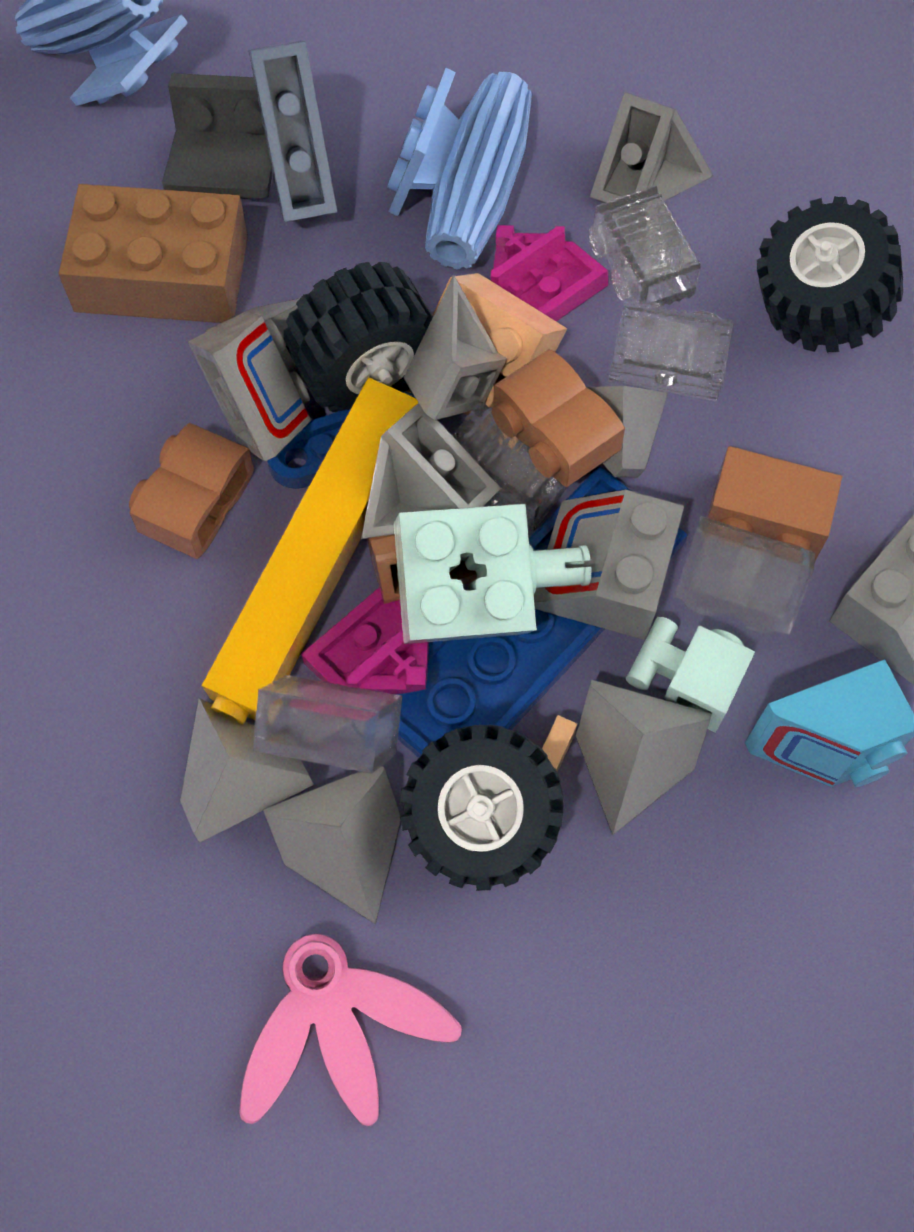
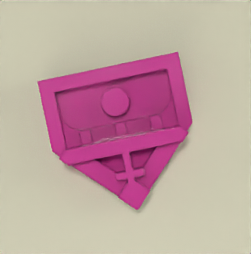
[490,225,608,321]
[301,587,429,700]

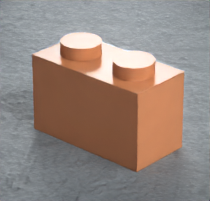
[703,446,843,561]

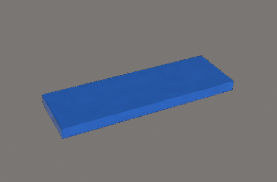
[366,466,688,758]

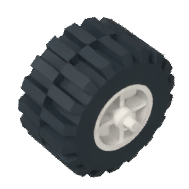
[757,196,903,353]
[284,262,433,412]
[399,724,564,891]

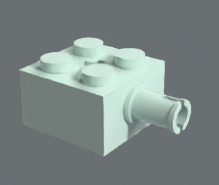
[394,504,591,644]

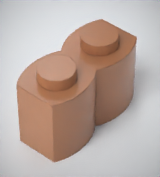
[492,349,625,487]
[129,422,254,559]

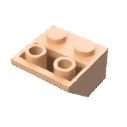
[433,273,567,432]

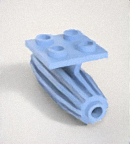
[15,0,188,106]
[387,68,532,269]

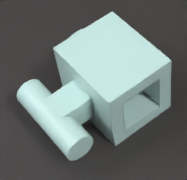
[626,617,755,733]

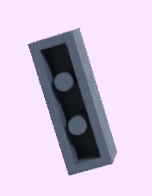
[248,41,337,222]

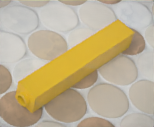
[201,377,418,725]

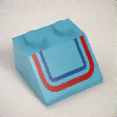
[745,659,914,787]

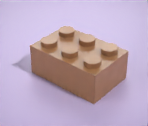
[58,184,248,323]

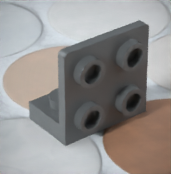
[162,73,273,199]

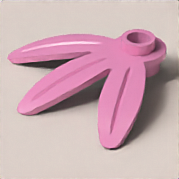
[239,934,462,1126]

